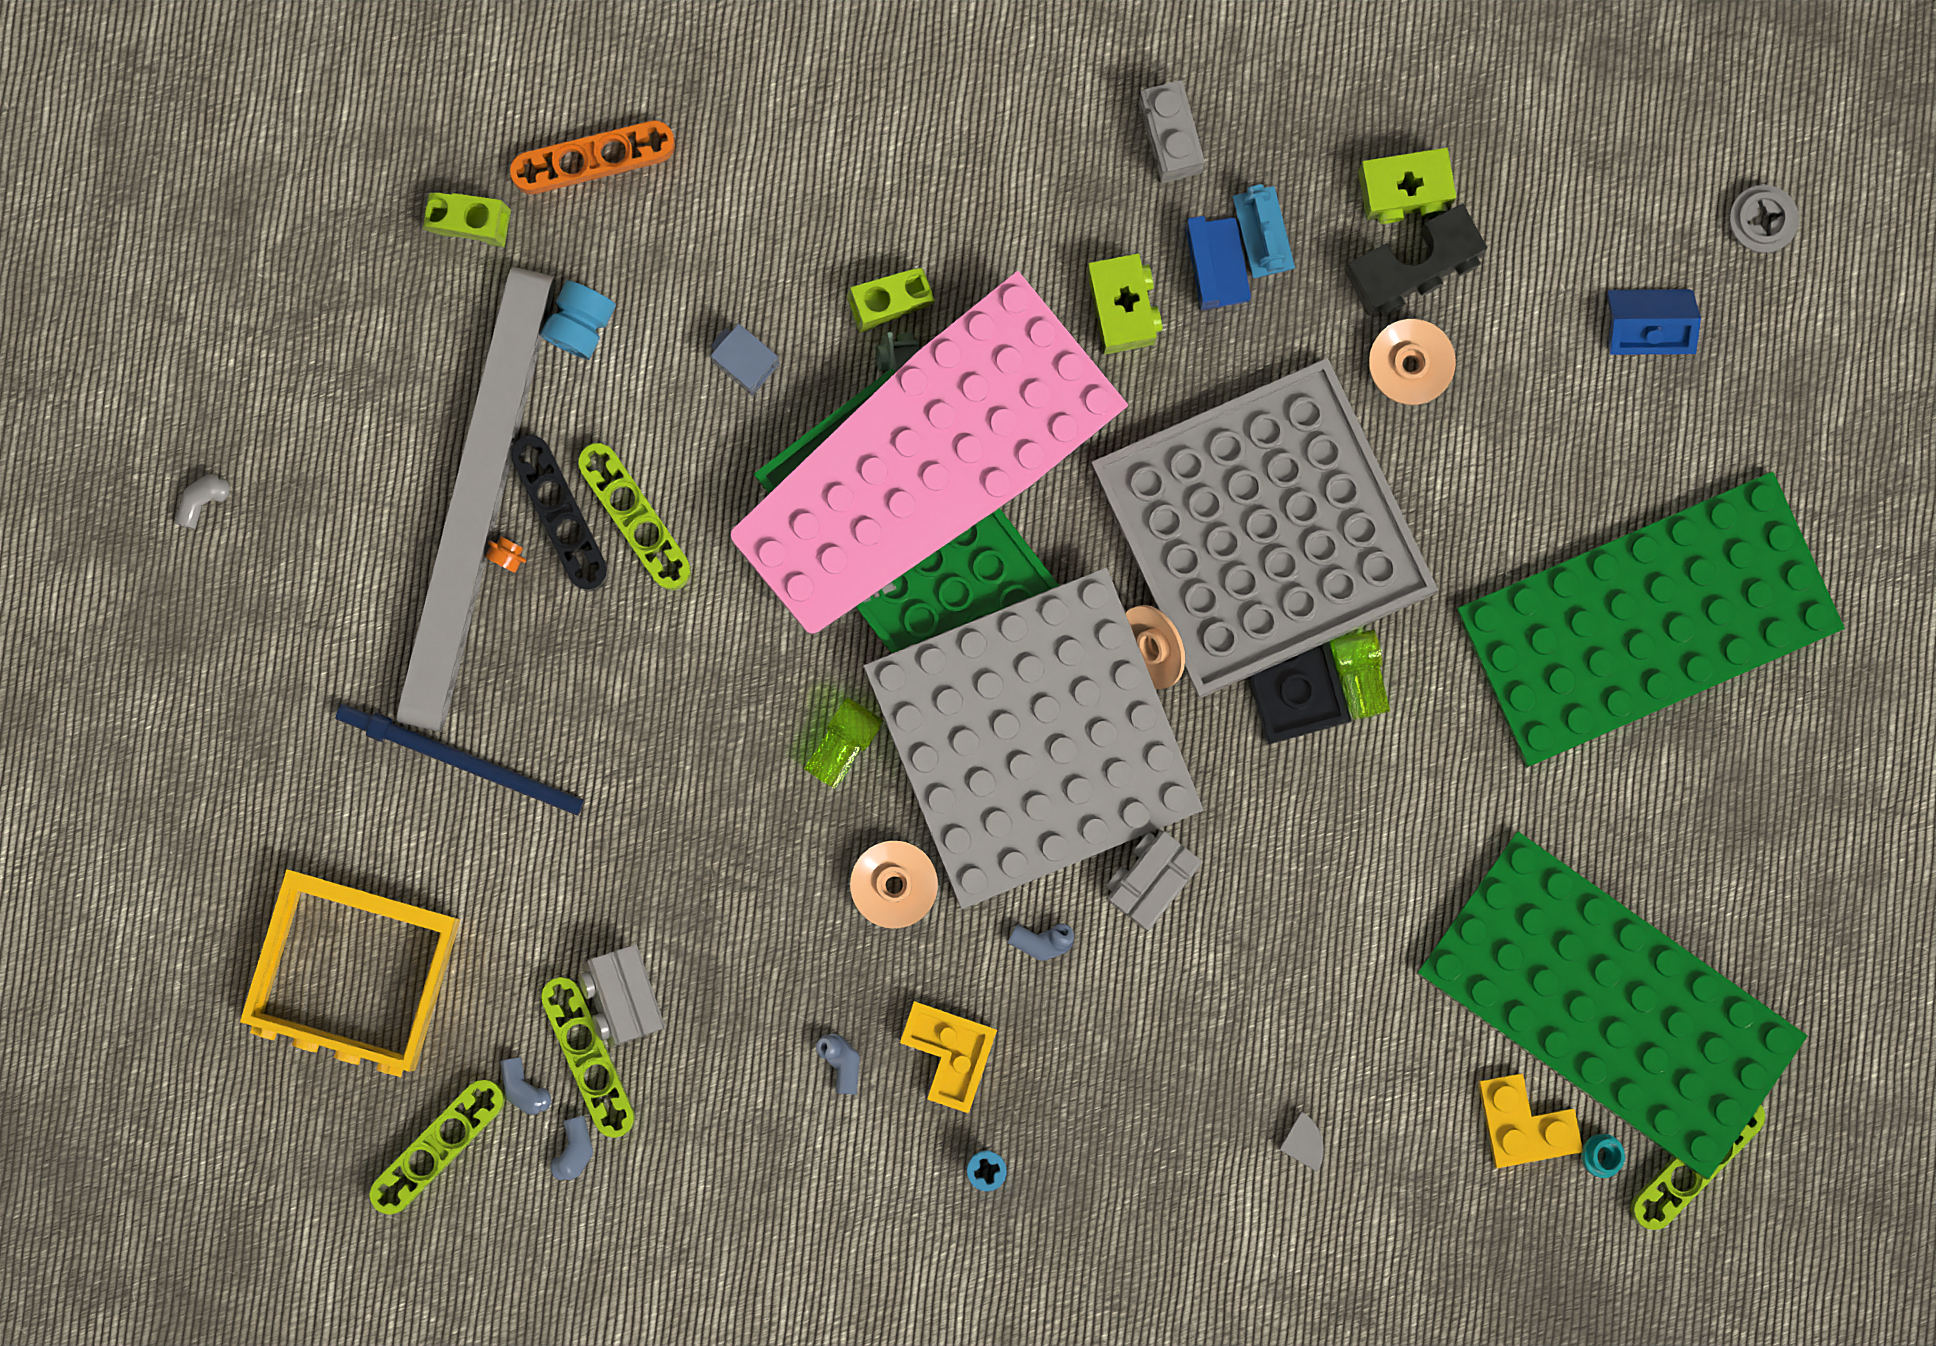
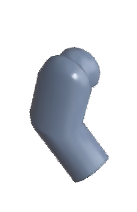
[1008,924,1074,961]
[816,1033,860,1095]
[550,1116,593,1180]

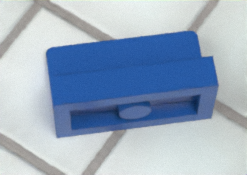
[1185,216,1251,311]
[1607,289,1701,355]

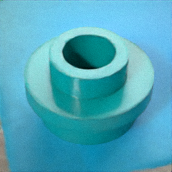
[1582,1134,1625,1178]

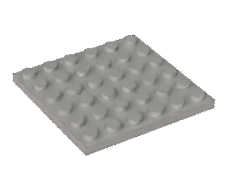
[1091,358,1438,699]
[863,567,1204,909]

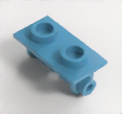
[1233,184,1295,279]

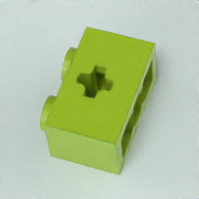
[1358,147,1457,224]
[1087,253,1163,355]

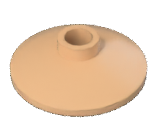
[1369,319,1456,405]
[1125,605,1185,689]
[850,841,938,929]

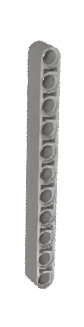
[397,266,556,732]

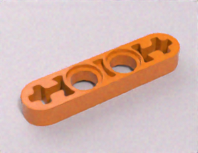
[510,121,675,194]

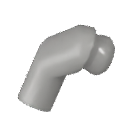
[174,474,230,529]

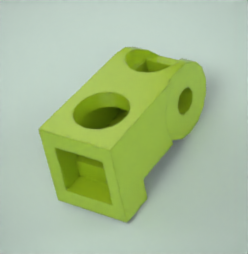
[423,193,511,247]
[847,268,935,333]

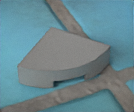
[1279,1111,1324,1172]

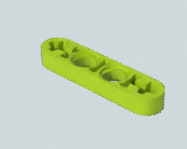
[579,443,691,591]
[541,977,635,1138]
[370,1079,505,1215]
[1630,1105,1766,1230]

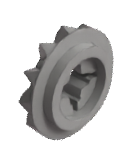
[1729,185,1799,253]

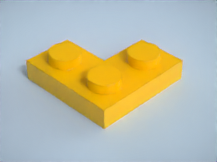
[900,1001,997,1114]
[1478,1073,1583,1168]

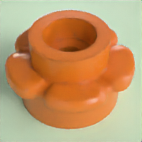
[485,536,526,573]

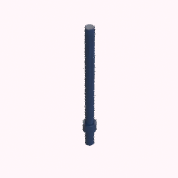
[335,703,585,816]

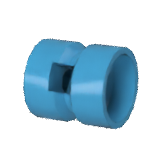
[540,280,616,360]

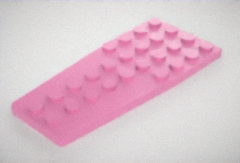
[731,271,1129,634]

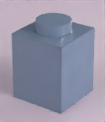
[711,323,780,396]

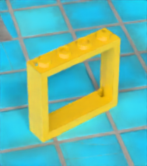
[240,869,461,1077]

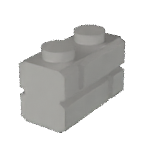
[1138,80,1205,183]
[1105,830,1203,932]
[578,944,665,1048]

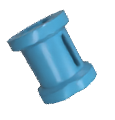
[967,1150,1007,1191]

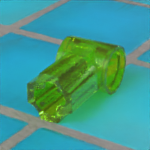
[1331,629,1390,721]
[804,697,884,790]

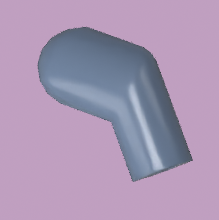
[500,1057,551,1115]

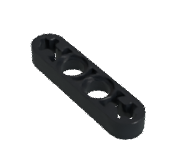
[511,435,609,592]

